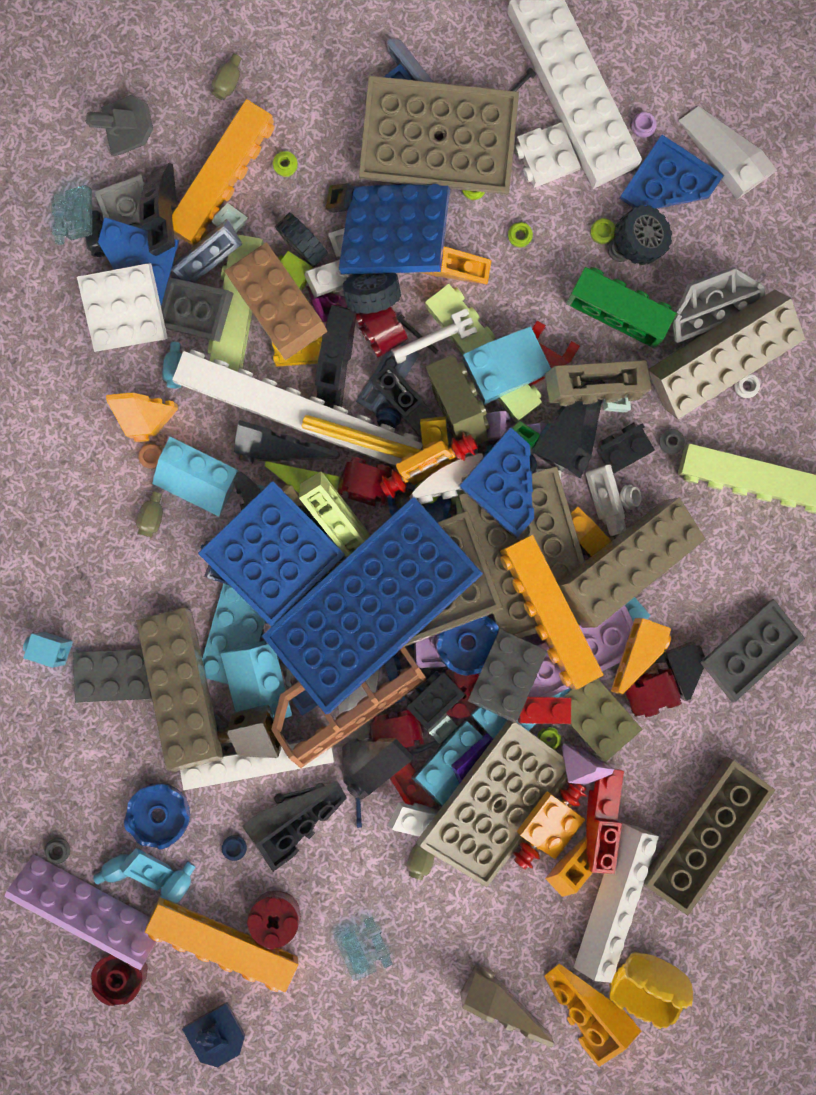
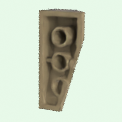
[460,966,554,1048]

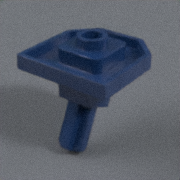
[182,1002,245,1068]

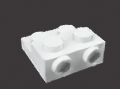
[514,122,581,188]

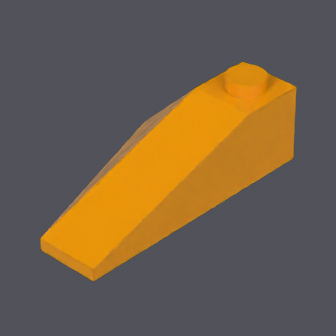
[106,393,178,442]
[544,963,642,1067]

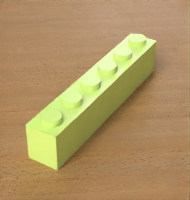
[208,235,264,372]
[425,284,542,423]
[677,444,816,514]

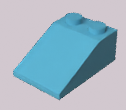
[462,326,551,405]

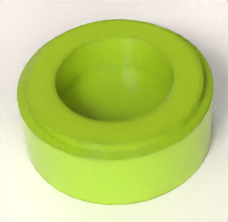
[590,218,616,245]

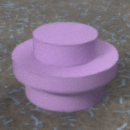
[631,112,657,138]

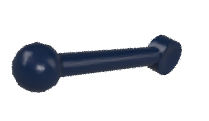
[356,798,362,828]

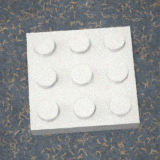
[77,263,168,352]

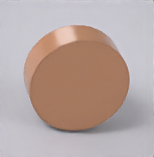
[138,444,163,469]

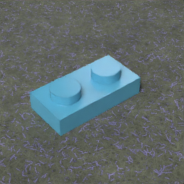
[119,848,174,891]

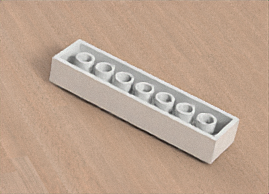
[508,0,642,189]

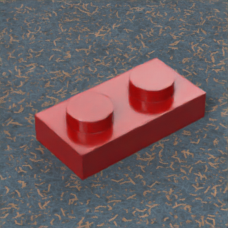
[518,697,571,724]
[390,762,435,808]

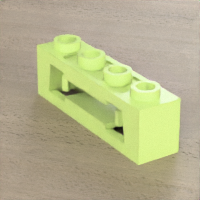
[299,471,371,558]

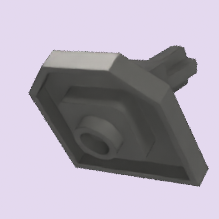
[85,95,153,156]

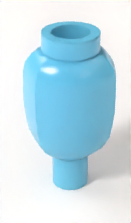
[162,342,182,389]
[93,854,130,884]
[160,862,196,903]

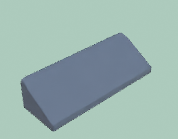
[387,39,434,83]
[171,219,242,283]
[356,343,420,415]

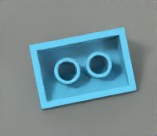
[152,437,240,516]
[220,640,292,718]
[411,721,483,807]

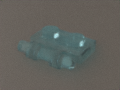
[52,185,92,245]
[334,917,393,981]

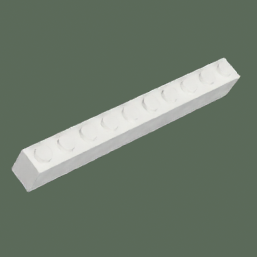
[173,350,423,468]

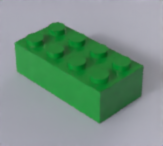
[566,267,677,349]

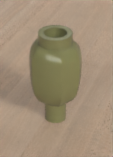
[211,53,242,100]
[136,491,163,538]
[407,844,435,881]

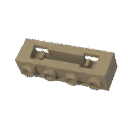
[545,360,652,406]

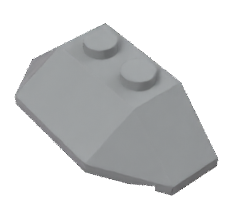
[673,267,765,343]

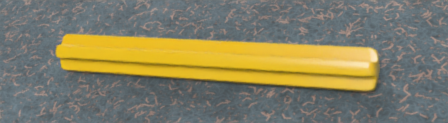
[301,415,422,459]

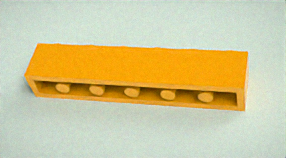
[172,99,275,246]
[500,535,604,690]
[145,897,299,992]

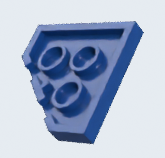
[619,135,724,209]
[98,217,179,305]
[458,427,534,538]

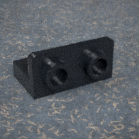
[596,422,655,474]
[406,670,465,730]

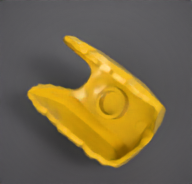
[609,952,693,1029]

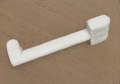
[391,309,477,364]

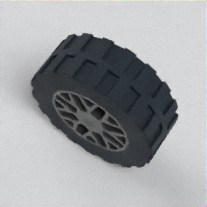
[614,205,672,265]
[275,212,328,267]
[342,273,401,314]

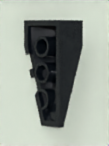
[532,380,605,479]
[234,420,340,464]
[342,738,415,800]
[242,781,347,872]

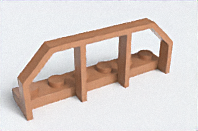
[271,647,427,768]

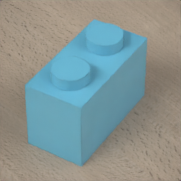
[23,632,73,668]

